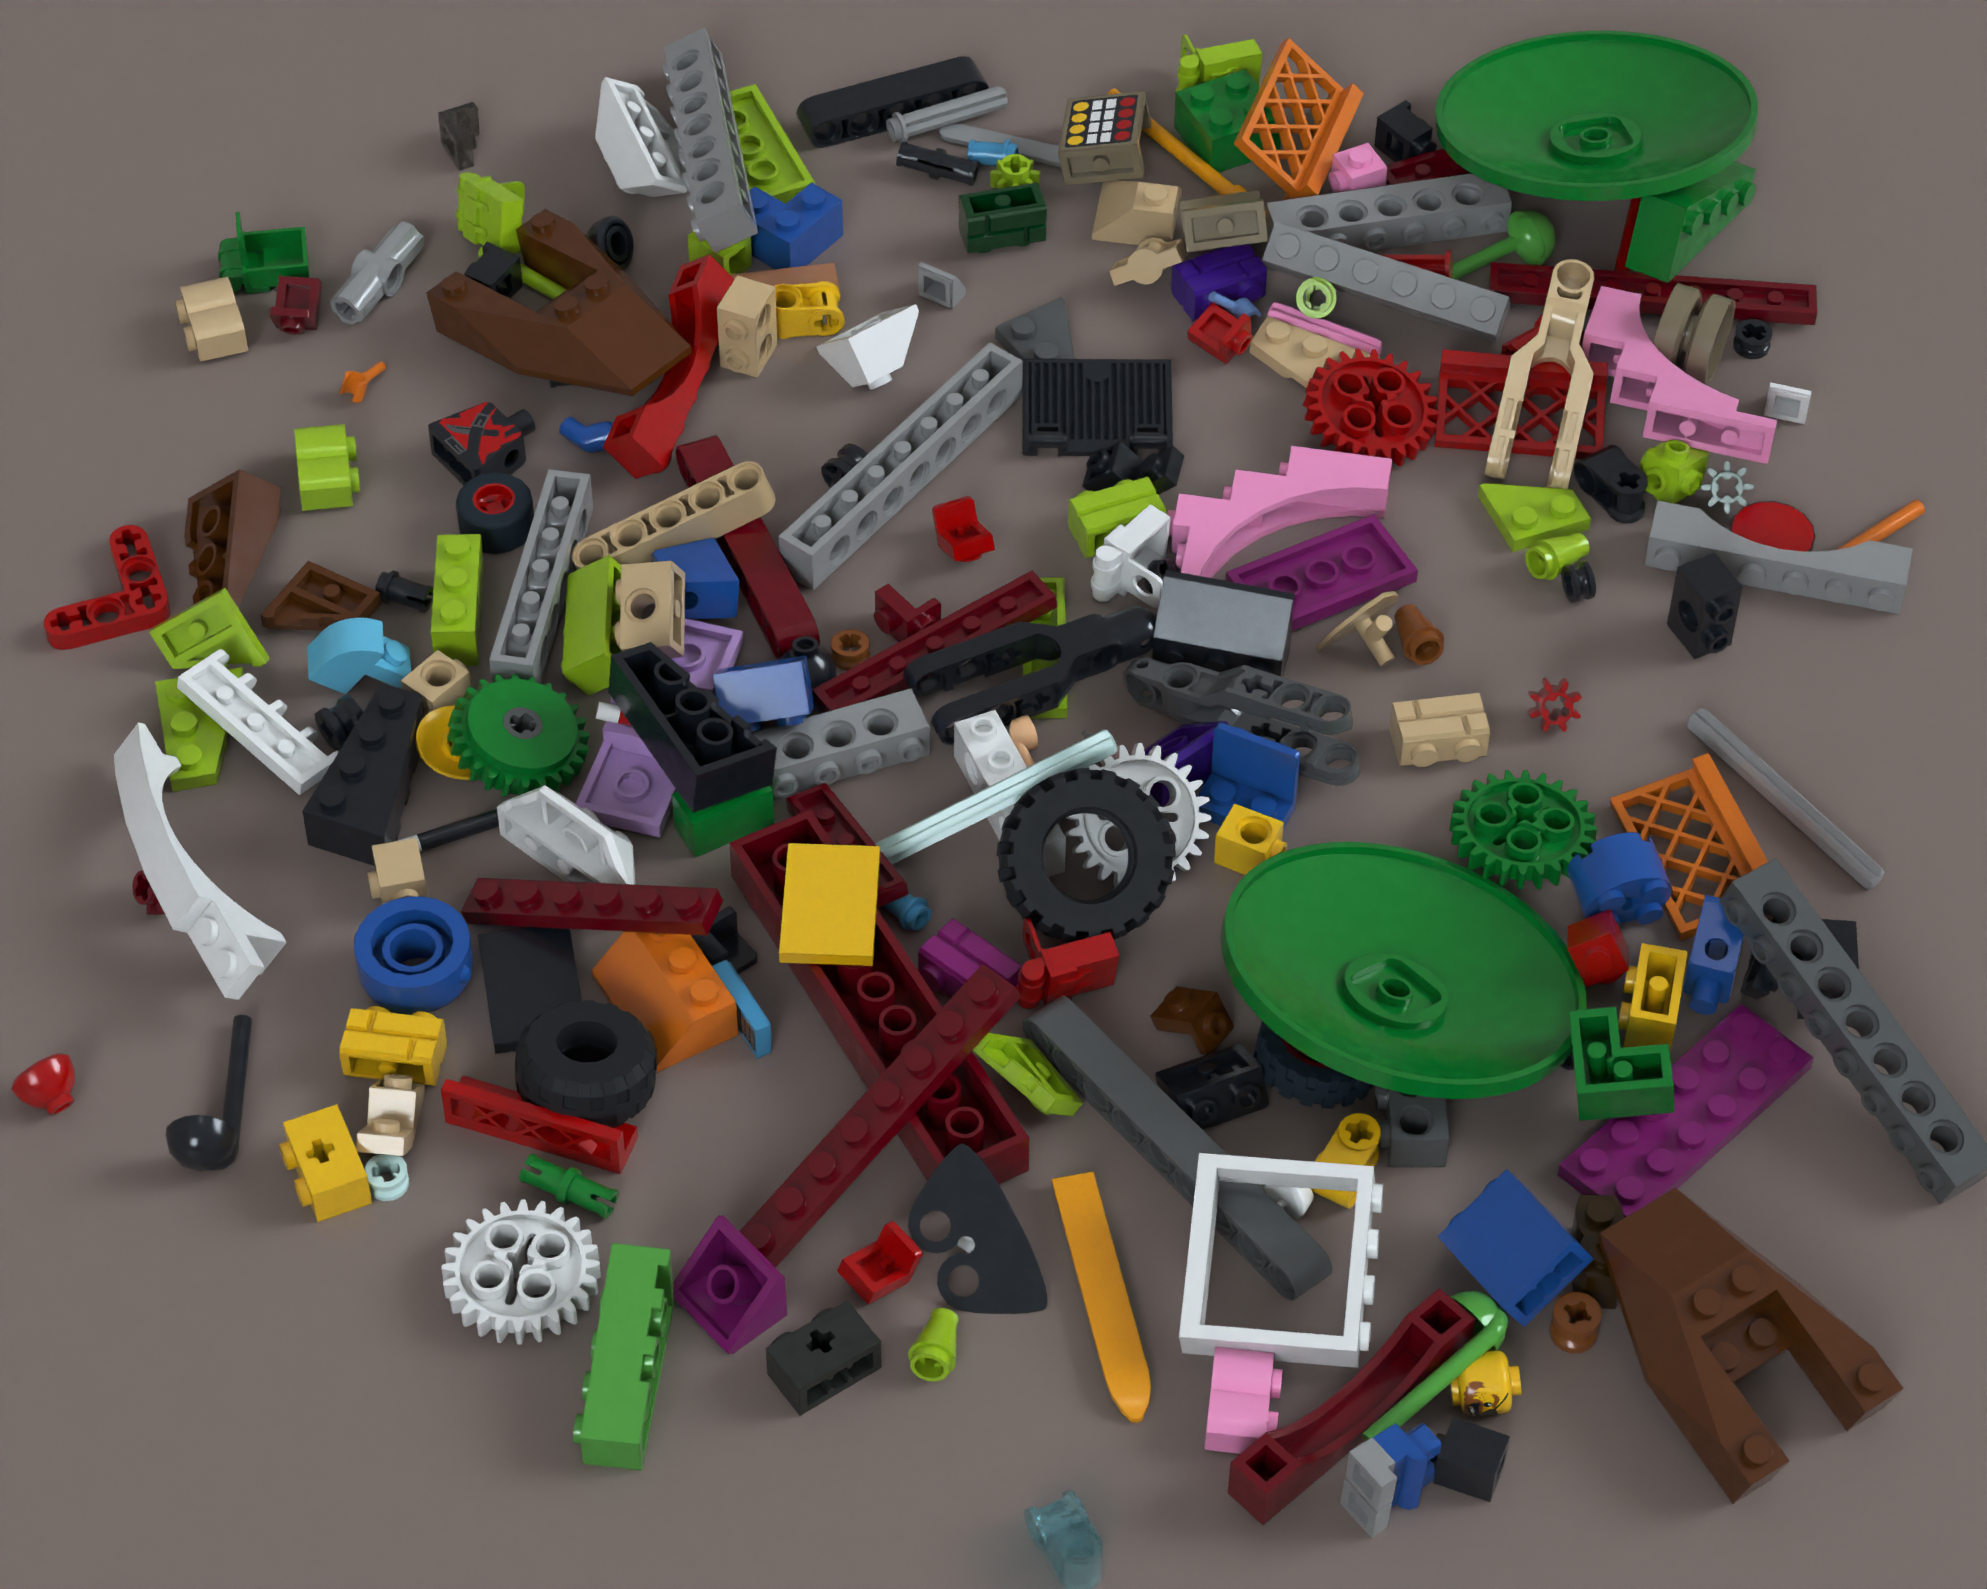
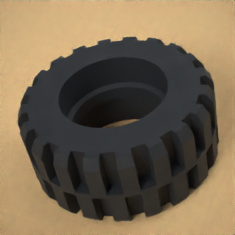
[996,768,1176,943]

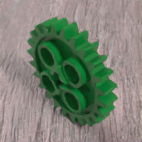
[1449,770,1597,889]

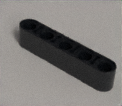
[796,56,989,148]

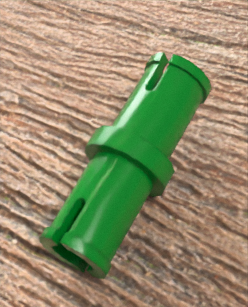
[519,1153,619,1219]

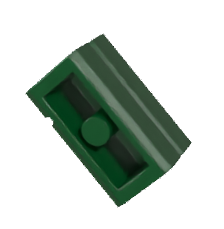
[959,183,1047,253]

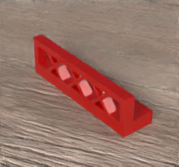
[441,1075,638,1174]

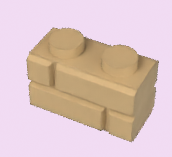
[1389,693,1490,767]

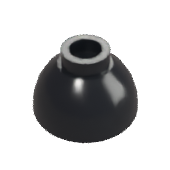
[586,216,634,271]
[780,636,837,694]

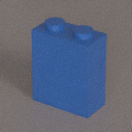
[1438,1169,1594,1327]

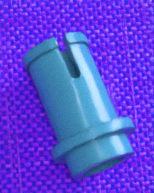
[968,139,1019,166]
[883,892,932,931]

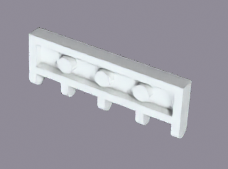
[177,649,339,795]

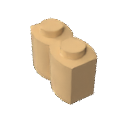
[174,277,248,362]

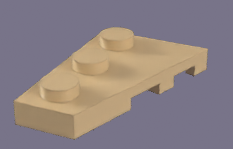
[1250,316,1379,388]

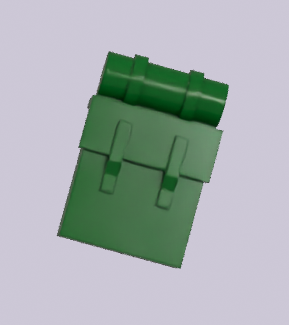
[218,212,310,294]

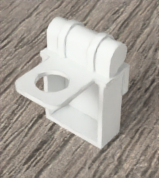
[1091,504,1171,608]

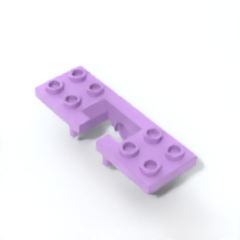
[575,619,744,838]

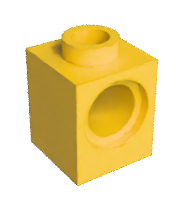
[1214,803,1287,875]

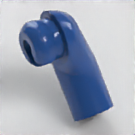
[559,417,613,453]

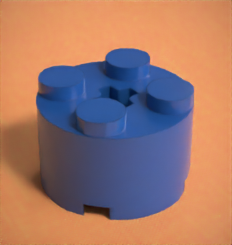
[1567,832,1672,926]

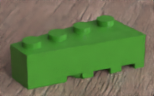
[573,1243,675,1470]

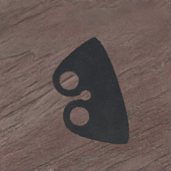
[908,1143,1048,1314]

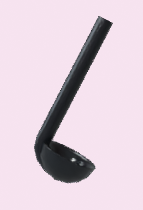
[165,1014,252,1171]

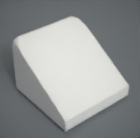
[1764,382,1812,424]

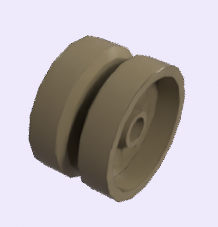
[1653,283,1736,386]

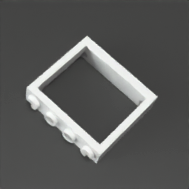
[1179,1153,1383,1368]

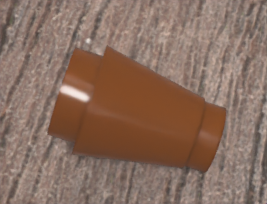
[1394,604,1444,665]

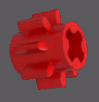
[1527,678,1582,732]

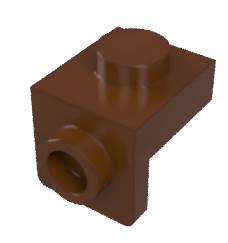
[1150,986,1234,1055]

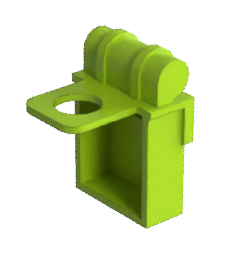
[1175,34,1262,96]
[455,172,525,254]

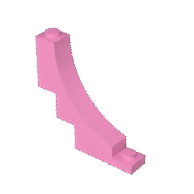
[1582,286,1777,464]

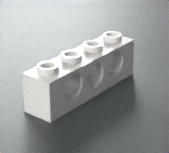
[954,710,1066,877]

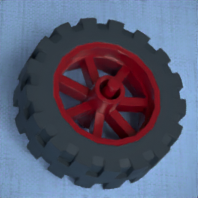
[1253,1021,1373,1109]

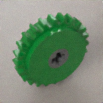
[447,674,590,797]

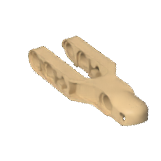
[1484,259,1594,489]

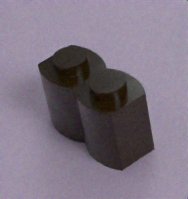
[1571,1195,1624,1309]

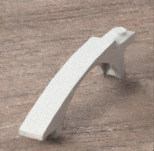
[114,722,287,1000]

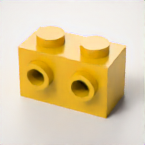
[1618,943,1688,1052]

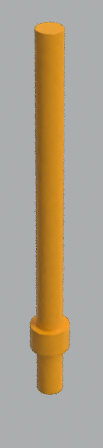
[1107,88,1266,214]

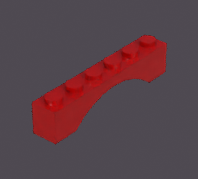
[603,254,734,479]

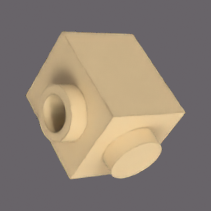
[367,838,428,905]

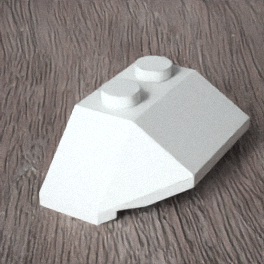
[595,77,688,197]
[497,786,635,885]

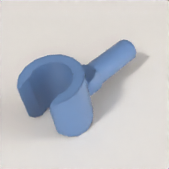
[1208,291,1262,328]

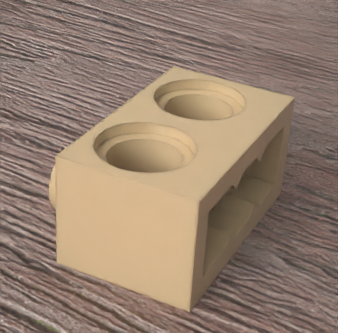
[717,275,778,378]

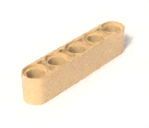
[571,461,776,570]

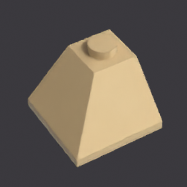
[1092,180,1182,245]

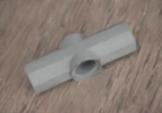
[330,221,425,326]

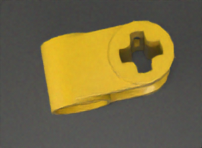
[774,281,845,339]
[1311,1113,1381,1209]

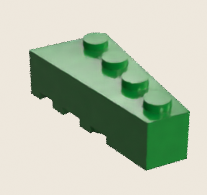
[1625,161,1756,283]

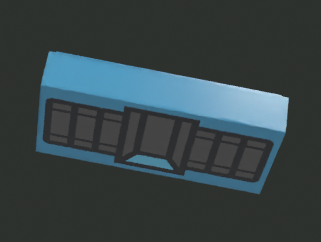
[712,960,772,1059]

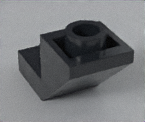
[1082,441,1184,495]

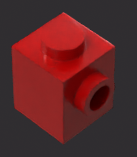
[1568,909,1629,987]

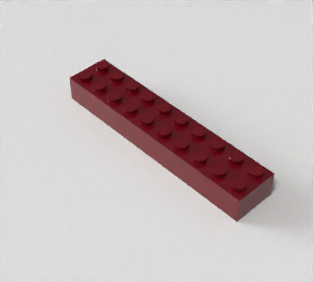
[729,809,1030,1184]

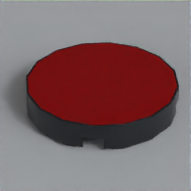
[1730,501,1816,552]

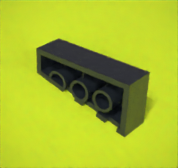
[302,683,425,866]

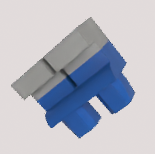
[1340,1423,1442,1538]

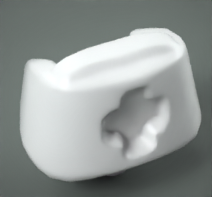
[1263,1185,1314,1219]

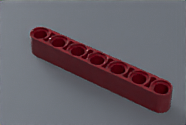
[675,435,820,660]

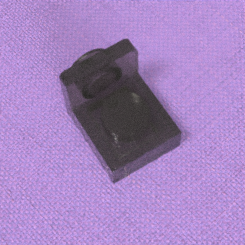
[438,102,480,171]

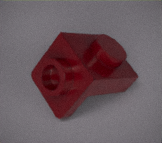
[269,276,322,334]
[874,583,941,642]

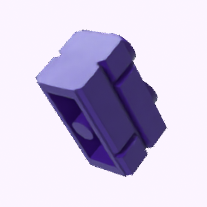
[1171,244,1267,321]

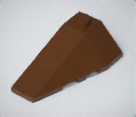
[184,469,281,608]

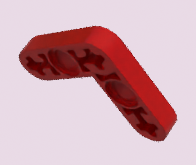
[44,525,170,650]

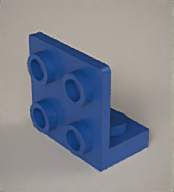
[1197,722,1300,829]

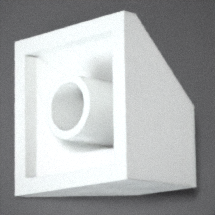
[816,304,919,390]

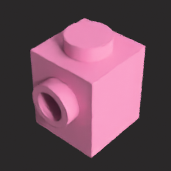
[1329,143,1387,193]

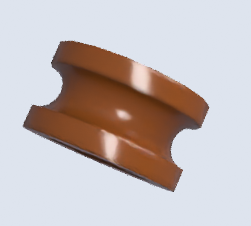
[831,629,870,671]

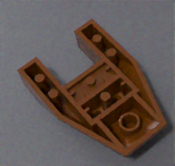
[426,209,692,396]
[1597,1188,1904,1504]

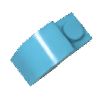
[307,618,411,694]

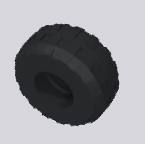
[515,1000,657,1128]

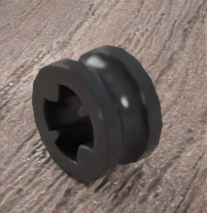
[1733,319,1772,359]
[1561,561,1596,603]

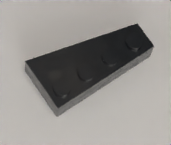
[608,642,777,813]

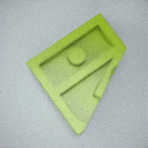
[1478,483,1591,552]
[972,1033,1083,1117]

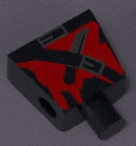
[428,402,536,486]

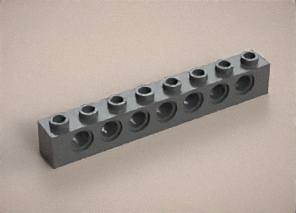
[1719,858,1987,1205]

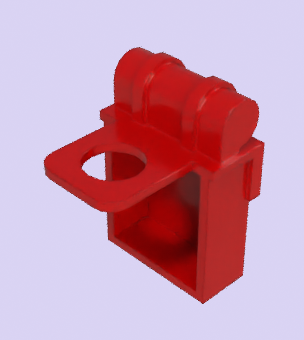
[1016,917,1120,1010]

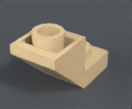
[356,1074,425,1156]

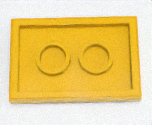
[779,843,880,966]

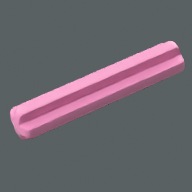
[1267,302,1382,357]

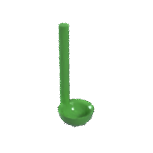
[1452,209,1557,280]
[1361,1291,1508,1442]

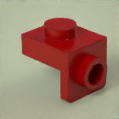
[1187,302,1253,365]
[932,496,995,562]
[837,1221,923,1305]

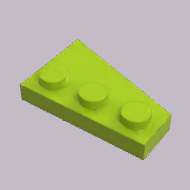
[155,667,244,792]

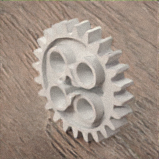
[1065,743,1212,887]
[441,1199,601,1345]

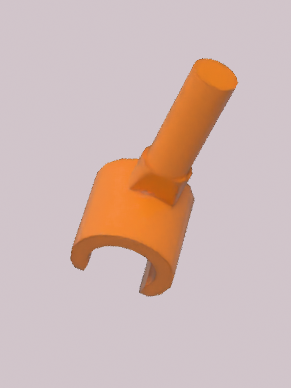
[339,361,386,403]

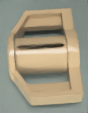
[1109,237,1188,286]

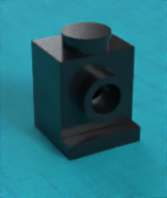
[1374,100,1437,162]
[464,242,523,299]

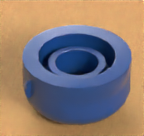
[354,896,473,1015]

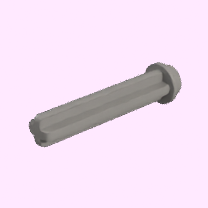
[886,86,1008,143]

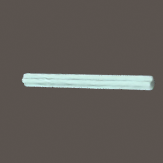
[875,730,1117,864]

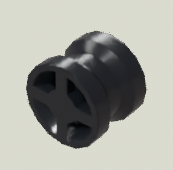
[821,443,867,488]
[315,695,363,750]

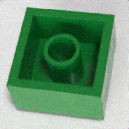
[1174,69,1281,173]

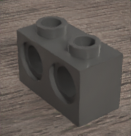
[1375,1086,1449,1167]

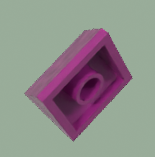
[673,1215,787,1354]

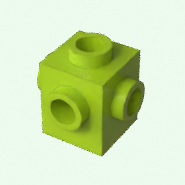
[1640,440,1710,504]

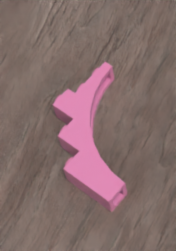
[1167,446,1392,578]

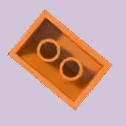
[591,932,738,1073]

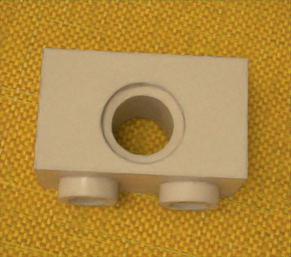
[615,561,685,658]

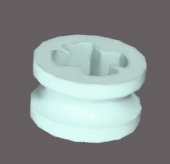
[364,1154,409,1201]

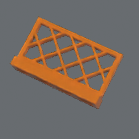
[1234,38,1364,200]
[1610,753,1768,941]

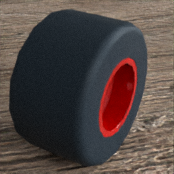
[456,472,534,554]

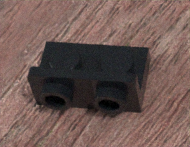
[1155,1044,1269,1130]

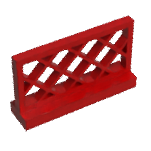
[1434,349,1608,459]

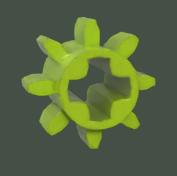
[990,154,1040,189]

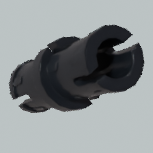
[896,141,979,186]

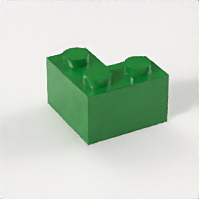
[672,786,774,858]
[1569,1007,1675,1121]

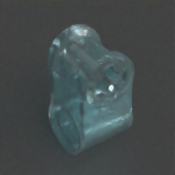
[1024,1489,1103,1589]

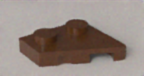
[260,561,381,631]

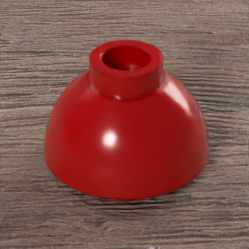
[11,1053,75,1116]

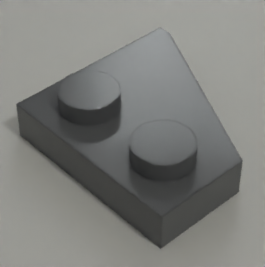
[995,297,1075,360]

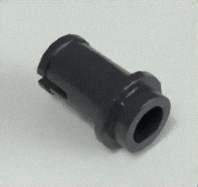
[375,570,434,613]

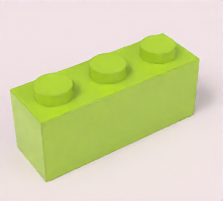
[431,534,485,666]
[561,555,622,696]

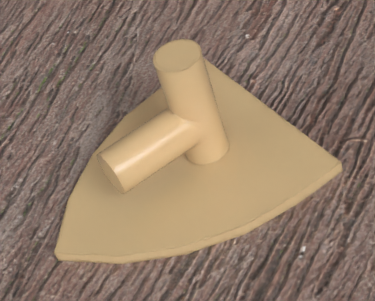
[1316,591,1399,667]

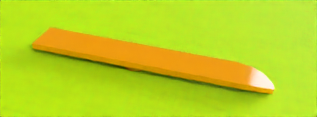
[1051,1172,1151,1423]

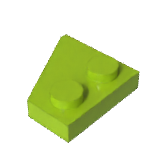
[149,588,270,669]

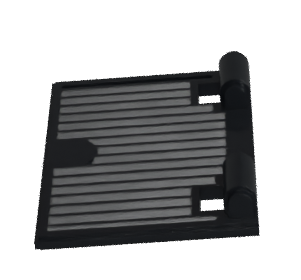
[1022,359,1173,456]

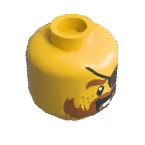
[1451,1350,1522,1417]

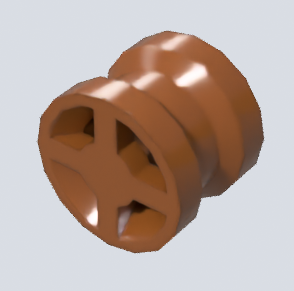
[1549,1292,1602,1354]

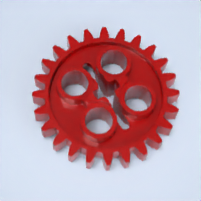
[1303,348,1439,467]

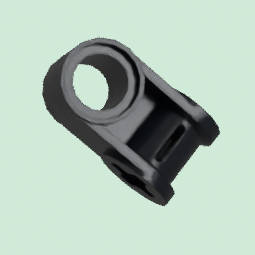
[1574,444,1648,523]

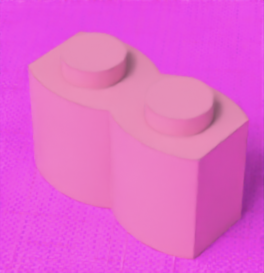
[1205,1346,1283,1454]

